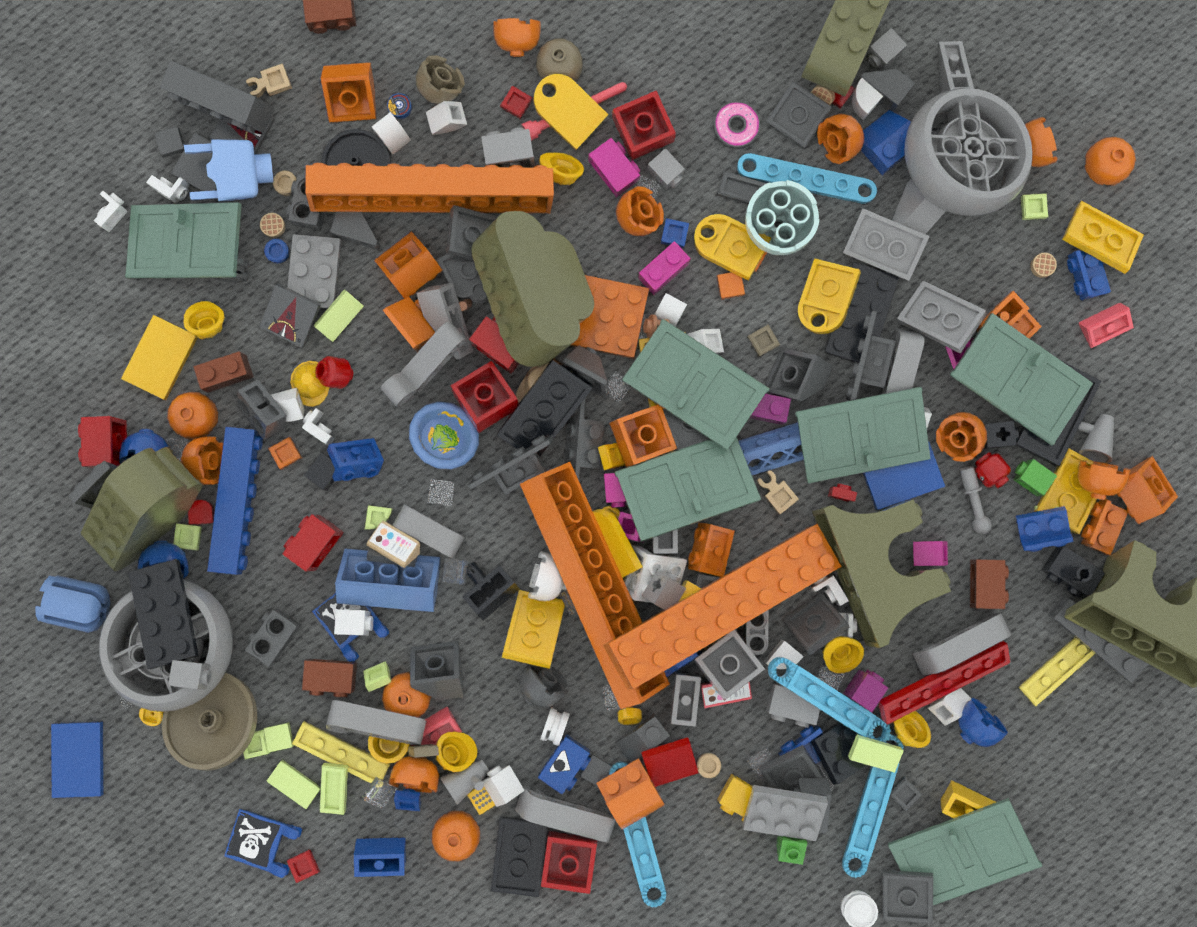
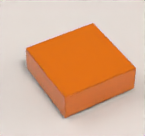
[717,272,745,300]
[268,437,302,470]

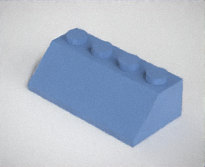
[335,549,440,612]

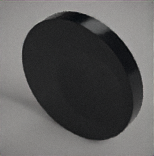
[321,129,391,166]

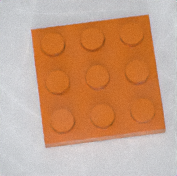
[570,275,649,359]

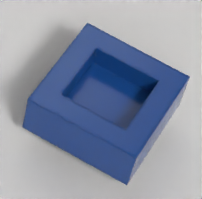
[661,218,689,248]
[394,789,421,811]

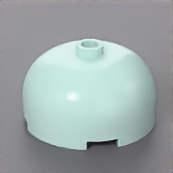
[745,180,819,255]

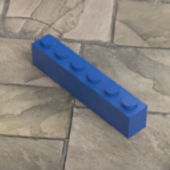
[207,427,263,575]

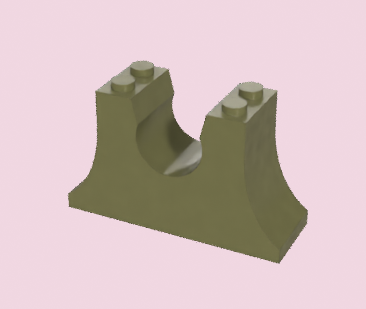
[812,499,951,648]
[1064,540,1197,688]

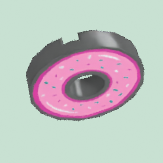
[713,101,761,149]

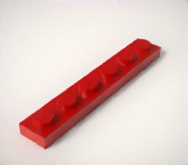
[879,641,1010,725]

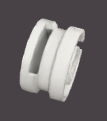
[540,707,570,746]
[841,890,878,927]

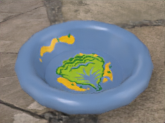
[409,401,479,470]

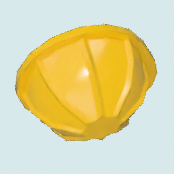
[539,153,584,185]
[183,301,225,339]
[290,361,330,407]
[823,636,864,674]
[894,711,931,748]
[436,732,477,772]
[368,736,409,764]

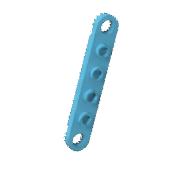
[737,153,877,204]
[768,657,891,743]
[842,734,904,878]
[609,762,666,907]

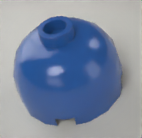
[119,429,169,464]
[137,540,189,579]
[958,698,1008,747]

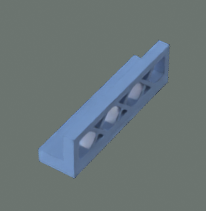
[738,422,803,475]

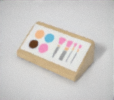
[367,521,420,568]

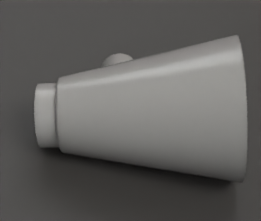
[1078,414,1114,463]
[439,759,489,805]

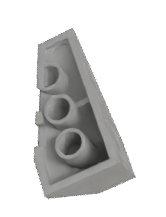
[892,179,946,234]

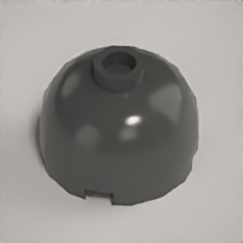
[519,664,568,707]

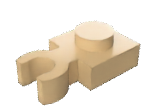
[246,64,292,98]
[757,470,799,515]

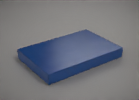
[863,442,945,510]
[51,721,104,798]

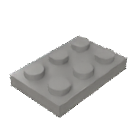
[843,209,930,281]
[287,234,342,309]
[897,281,987,353]
[743,785,828,841]

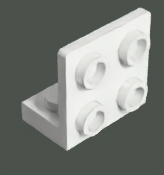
[624,545,687,602]

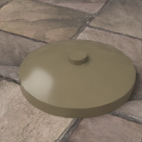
[162,673,257,771]

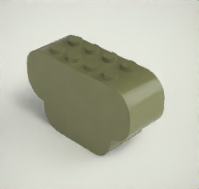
[801,0,890,96]
[471,211,594,367]
[81,447,203,572]

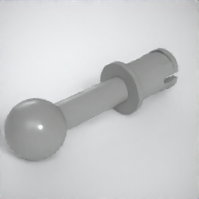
[960,466,992,535]

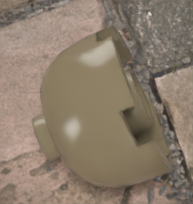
[536,38,583,87]
[416,55,465,104]

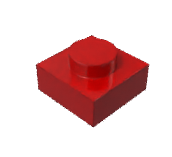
[828,483,857,503]

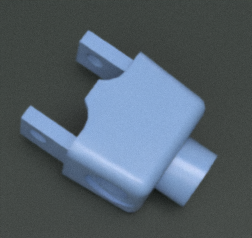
[184,139,273,202]

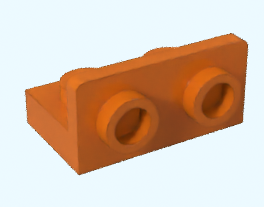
[1081,499,1128,555]
[688,522,735,577]

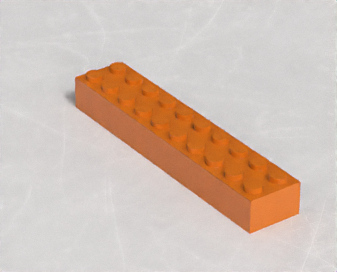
[306,163,554,213]
[520,462,670,709]
[603,524,842,690]

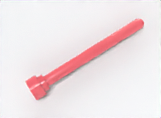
[521,82,627,141]

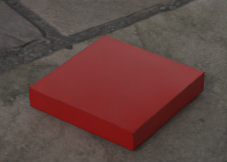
[641,737,698,787]

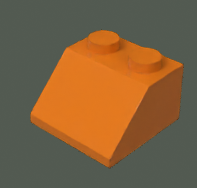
[321,62,376,122]
[374,231,442,299]
[383,297,435,353]
[610,405,677,468]
[1117,456,1178,524]

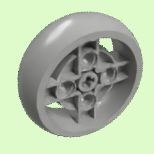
[904,88,1033,216]
[99,580,233,712]

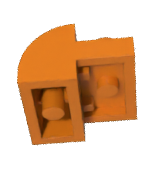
[976,291,1042,339]
[596,758,665,830]

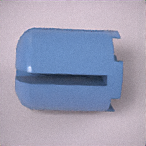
[35,575,110,633]

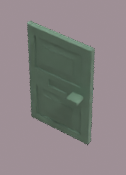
[125,202,242,278]
[950,313,1093,446]
[622,319,770,450]
[795,387,931,483]
[615,437,761,542]
[888,798,1042,906]

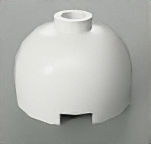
[528,551,566,601]

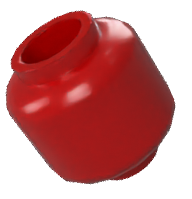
[315,356,353,389]
[975,452,1011,489]

